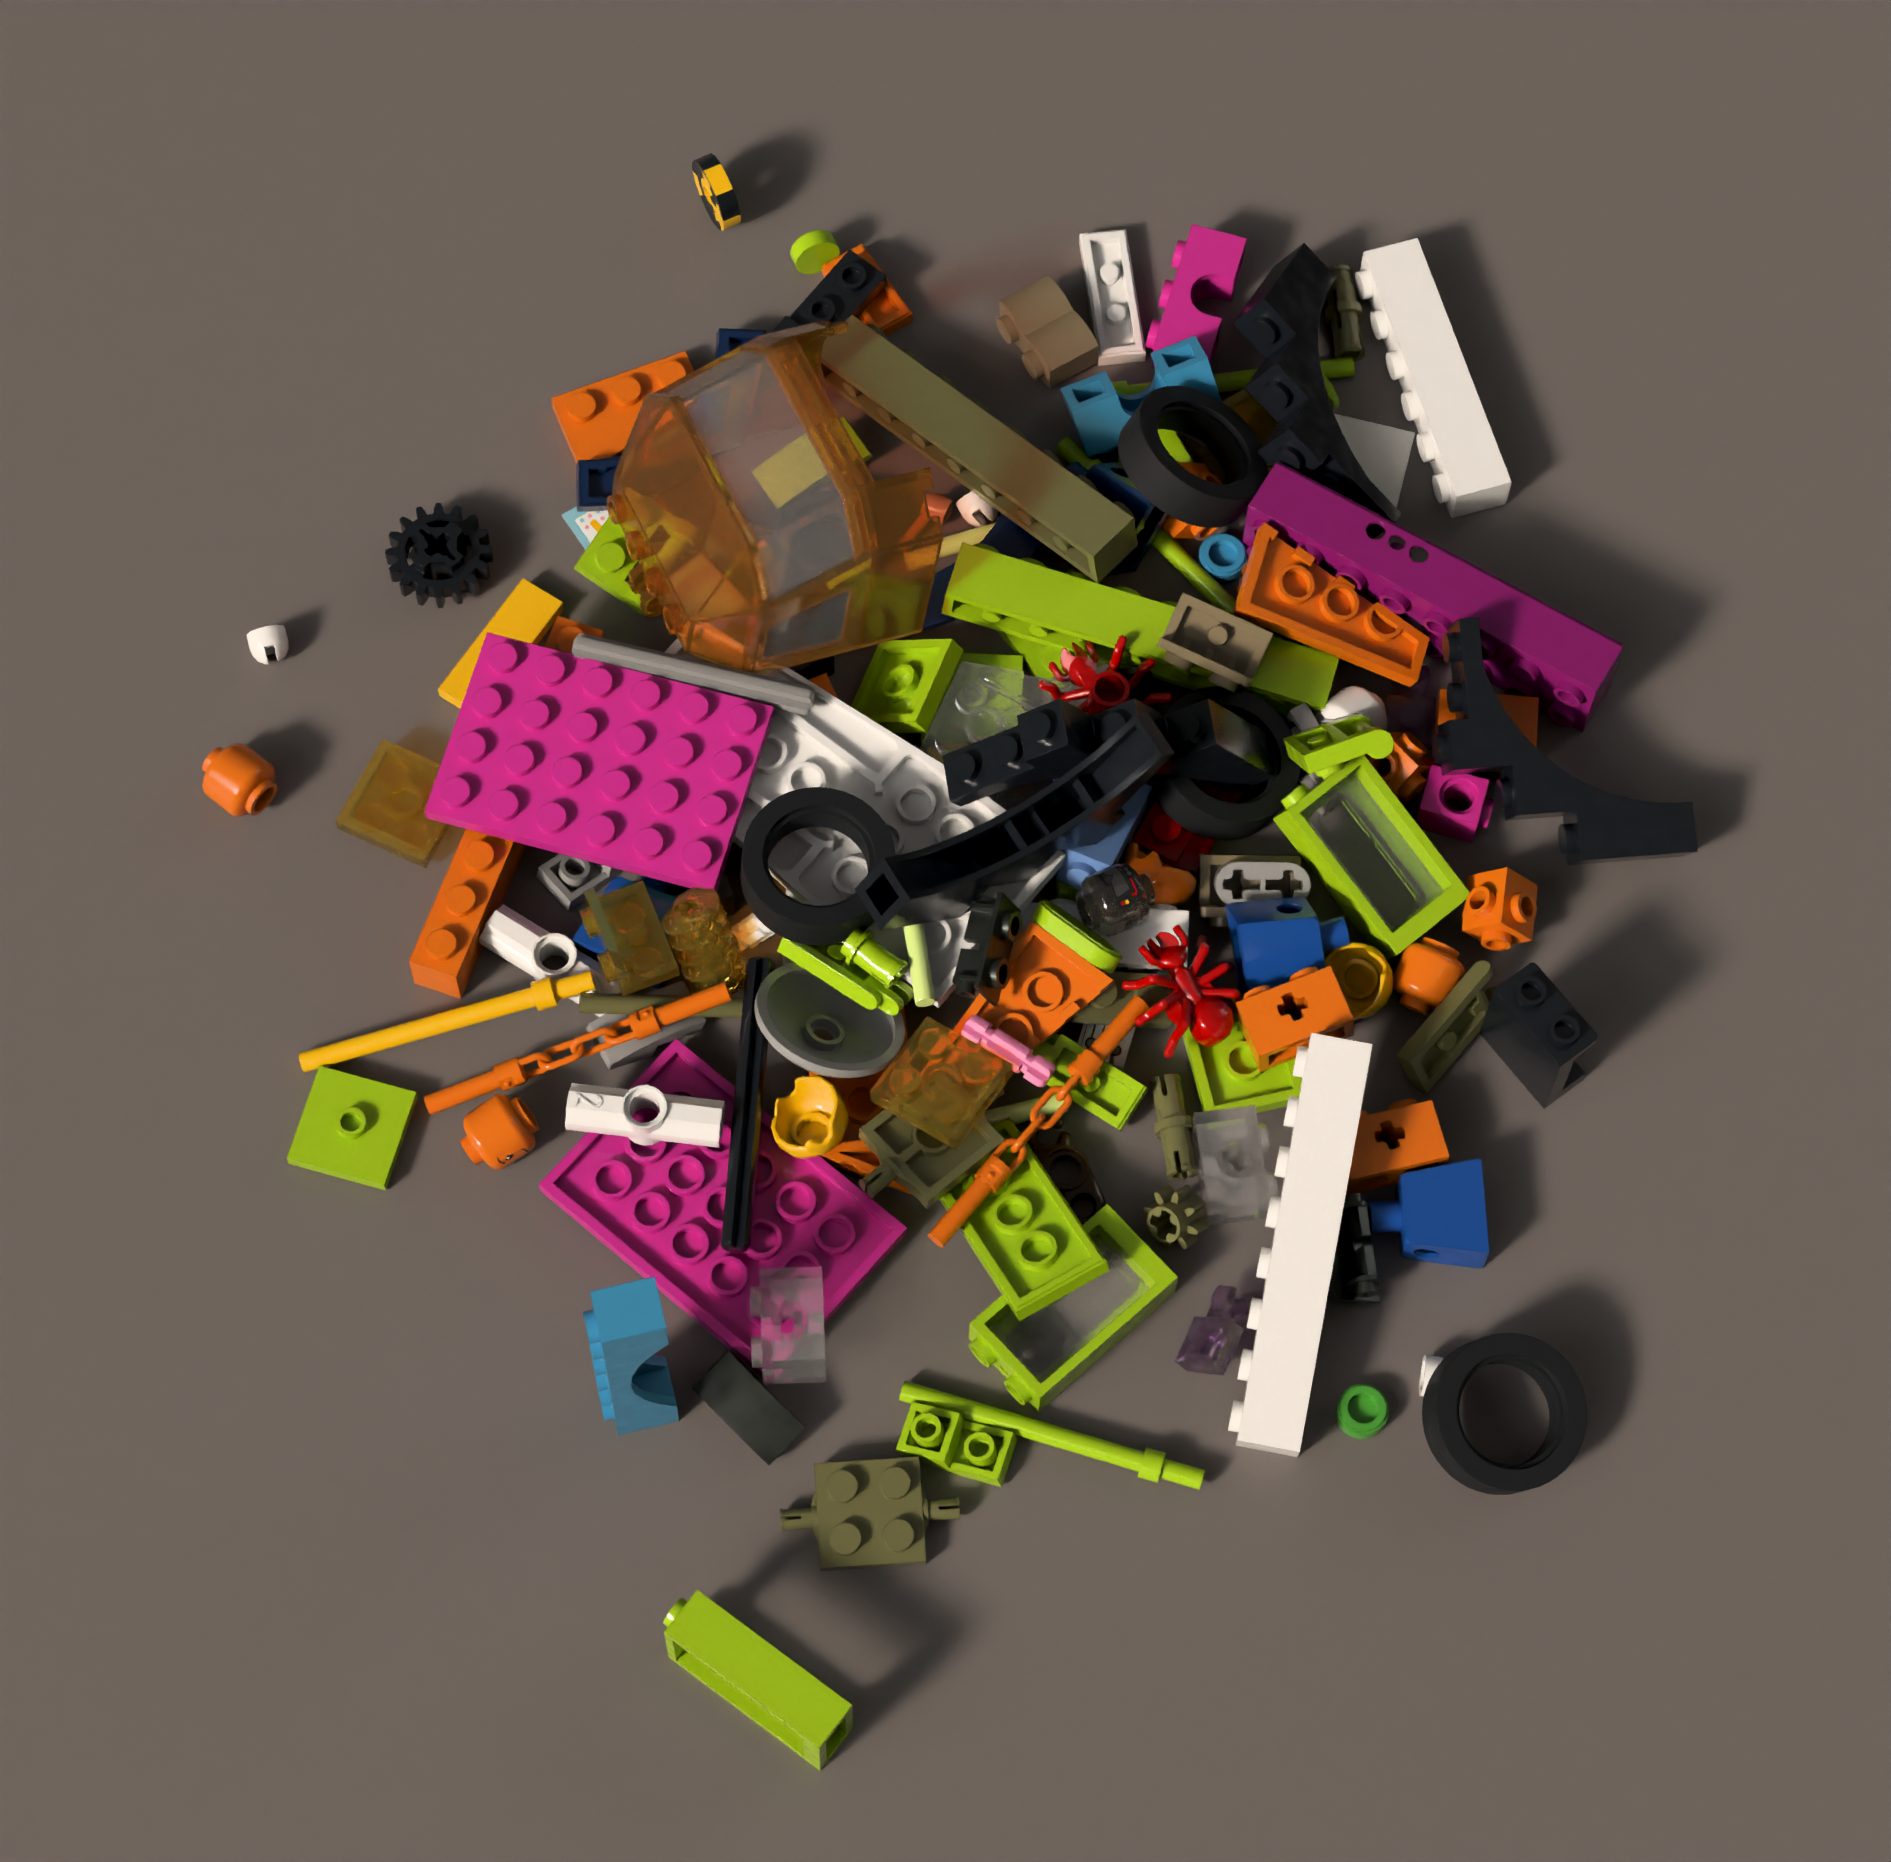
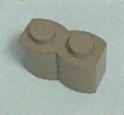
[996,275,1099,389]

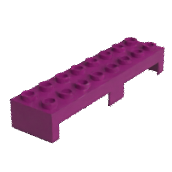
[1242,462,1623,733]

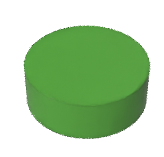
[1335,1384,1389,1439]

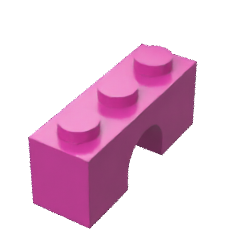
[1146,224,1247,368]

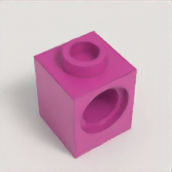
[1416,765,1494,843]

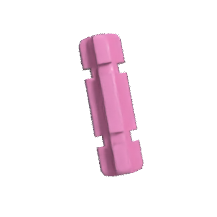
[961,1015,1056,1087]

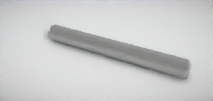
[572,633,815,715]

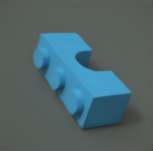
[1060,336,1222,458]

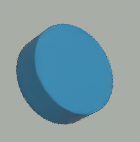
[1198,533,1248,584]

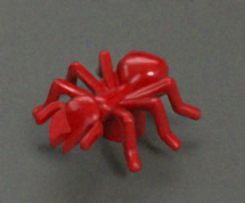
[1039,635,1171,715]
[1122,925,1242,1058]

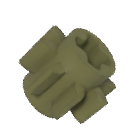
[1143,1185,1210,1250]

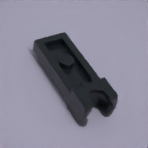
[766,250,888,380]

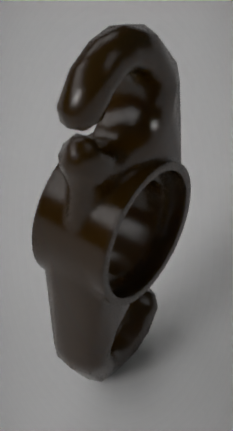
[1026,1115,1106,1225]

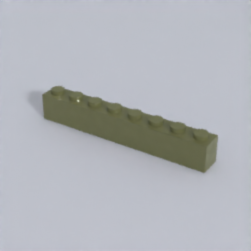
[812,315,1138,583]

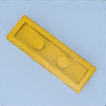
[438,578,564,708]

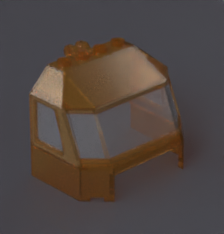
[607,321,943,675]

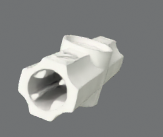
[479,904,630,1017]
[565,1083,725,1148]

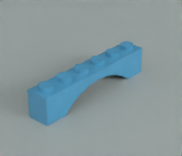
[583,1276,679,1435]

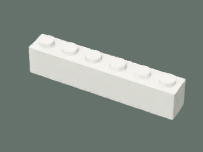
[1355,238,1512,519]

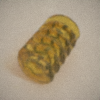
[661,887,747,994]

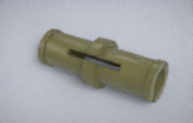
[1325,264,1366,362]
[1149,1074,1199,1181]

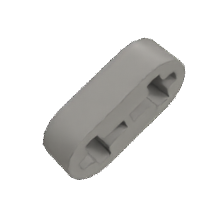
[1213,860,1311,904]

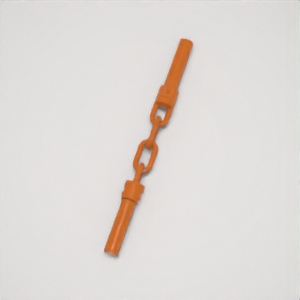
[424,982,732,1115]
[928,996,1149,1248]

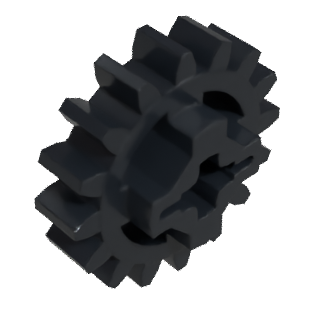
[385,503,493,608]

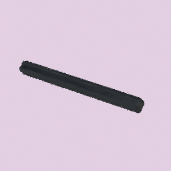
[721,957,775,1252]

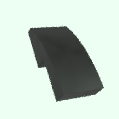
[692,1350,805,1465]

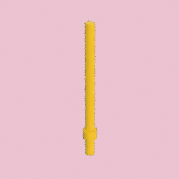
[299,970,597,1072]

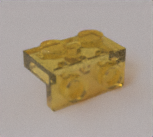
[579,880,680,996]

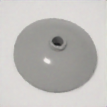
[754,962,905,1078]

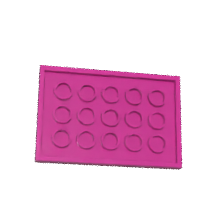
[424,632,775,895]
[539,1038,907,1384]

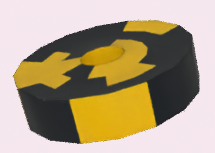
[692,153,741,231]

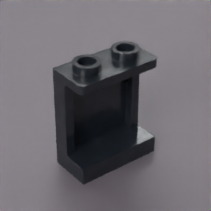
[1479,962,1598,1109]

